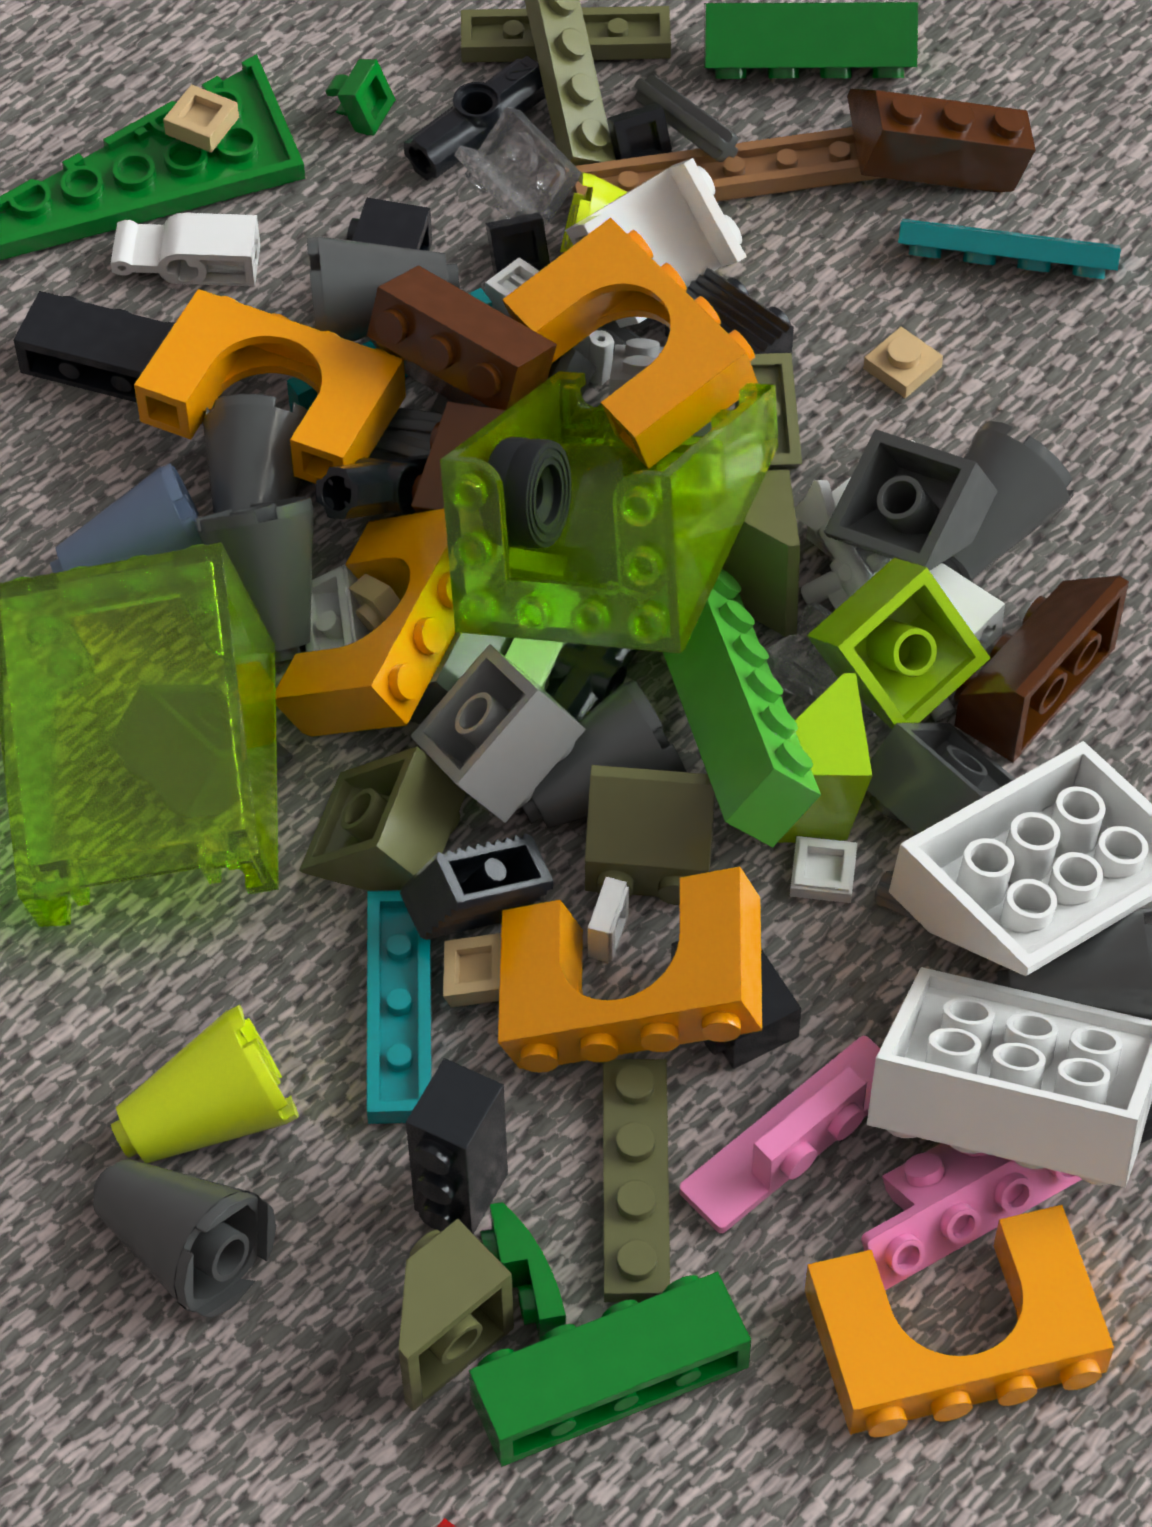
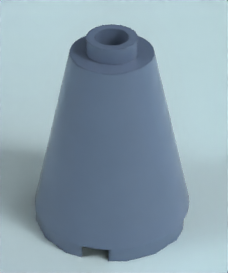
[50,463,214,600]

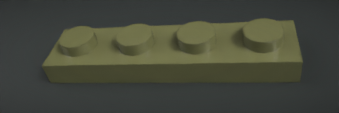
[525,0,616,170]
[461,6,671,63]
[603,1059,670,1302]

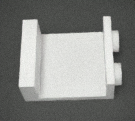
[565,158,747,328]

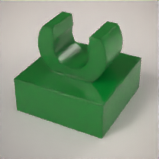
[325,59,396,136]

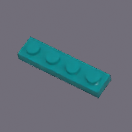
[898,219,1121,279]
[367,890,432,1124]

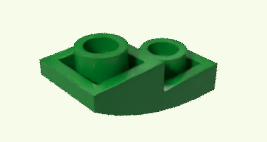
[480,1202,566,1341]

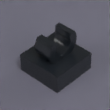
[607,102,672,160]
[485,212,550,275]

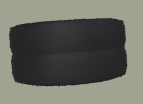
[482,437,571,549]

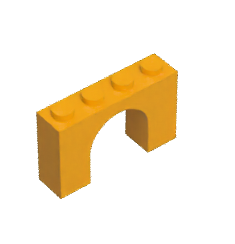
[502,217,759,469]
[134,289,406,484]
[270,504,502,737]
[498,866,762,1073]
[805,1205,1114,1437]

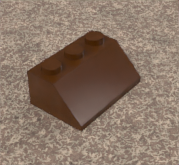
[847,89,1036,193]
[367,265,557,439]
[954,576,1129,763]

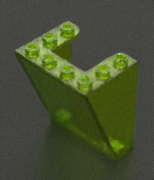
[440,371,779,653]
[0,542,279,927]

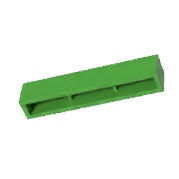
[647,559,821,848]

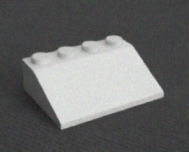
[889,741,1152,976]
[867,967,1152,1188]

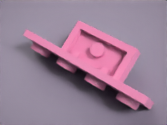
[680,1036,880,1233]
[861,1143,1082,1290]

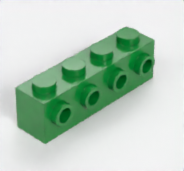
[704,2,918,79]
[469,1271,751,1467]

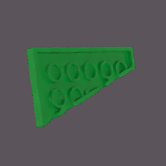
[0,54,306,260]

